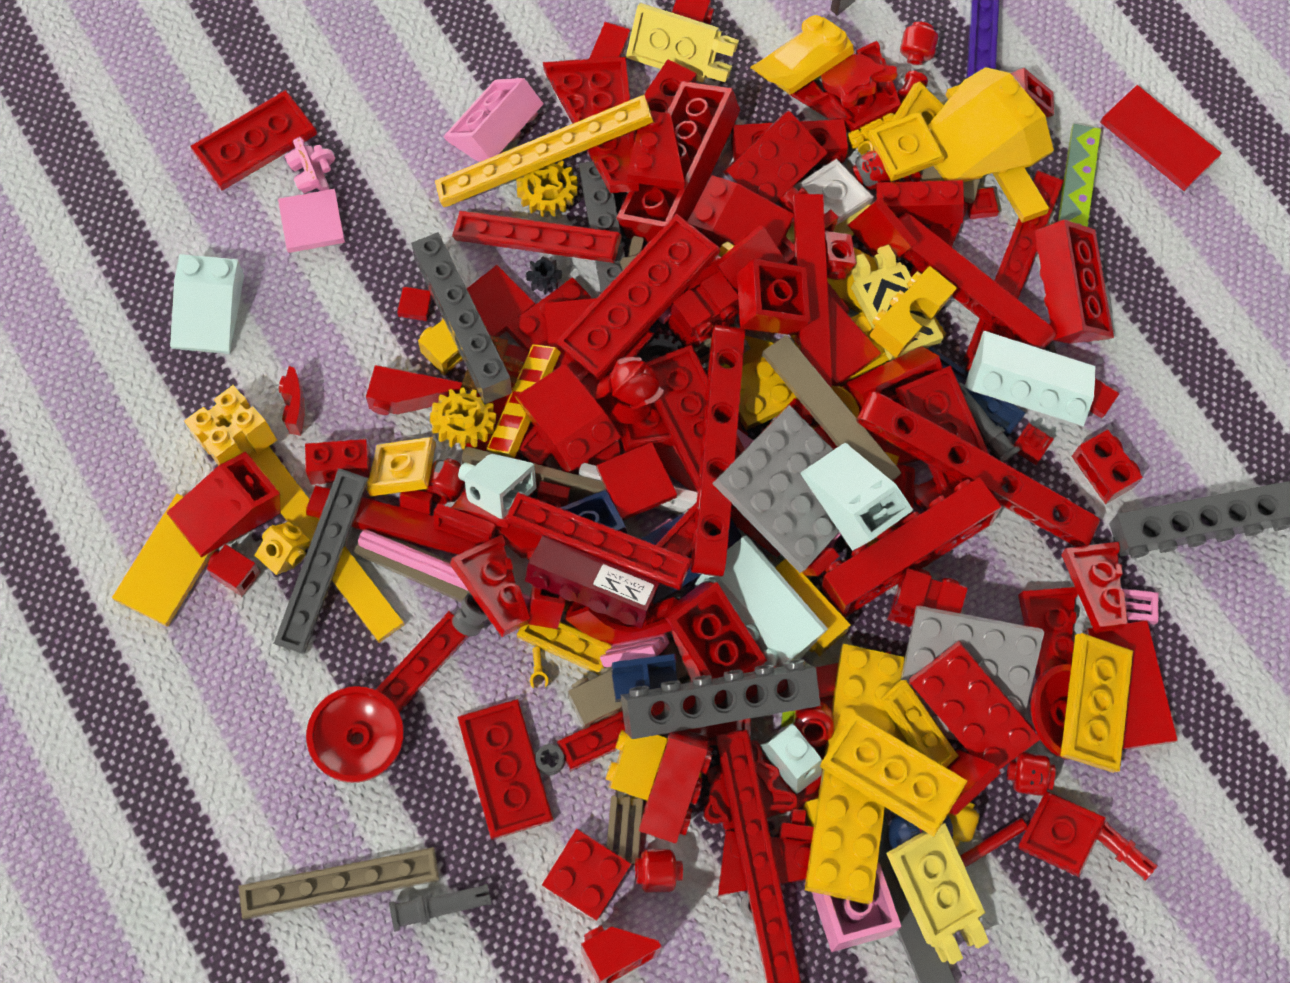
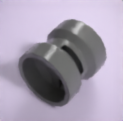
[452,593,488,636]

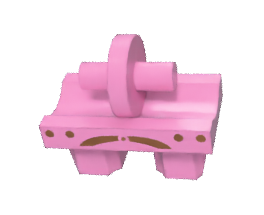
[285,137,335,194]

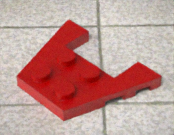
[790,40,901,132]

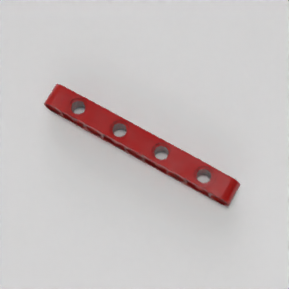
[690,324,745,577]
[856,392,1100,547]

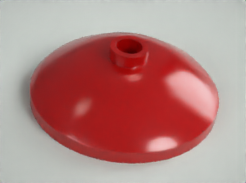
[1031,664,1072,760]
[306,686,404,783]

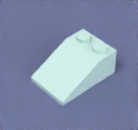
[170,254,244,354]

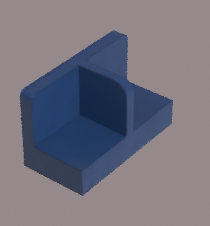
[611,654,677,702]

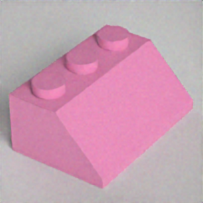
[443,78,544,162]

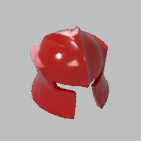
[596,357,664,424]

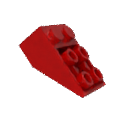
[167,451,281,557]

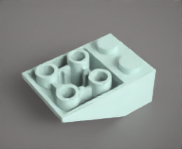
[800,443,913,551]

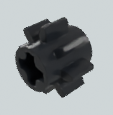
[526,256,562,295]

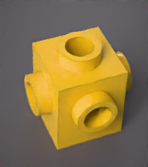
[254,521,311,575]

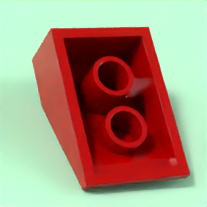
[687,175,794,249]
[515,363,621,472]

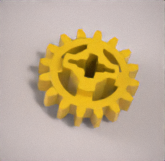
[516,160,577,217]
[430,388,496,449]

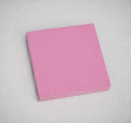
[278,189,345,253]

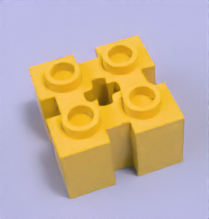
[184,385,277,466]

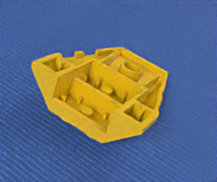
[928,67,1054,182]

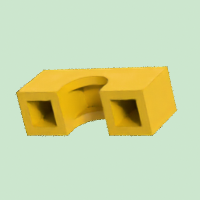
[869,266,957,358]

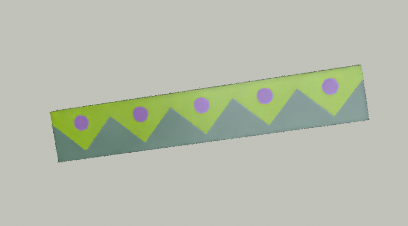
[1058,124,1101,227]

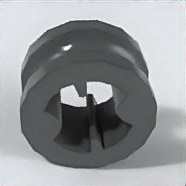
[535,744,564,776]

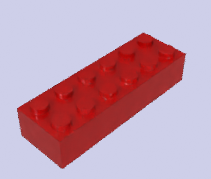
[617,81,741,242]
[821,477,1001,618]

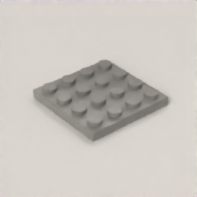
[712,405,839,573]
[895,605,1044,741]

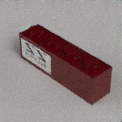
[525,536,660,629]

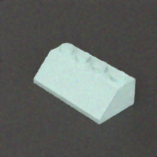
[964,331,1095,426]
[695,535,828,667]

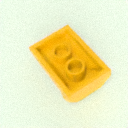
[750,15,854,95]

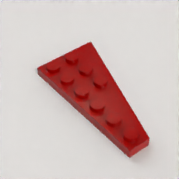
[543,57,639,193]

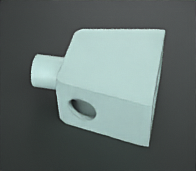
[458,454,536,519]
[760,724,822,795]

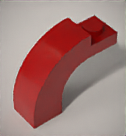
[565,597,678,645]

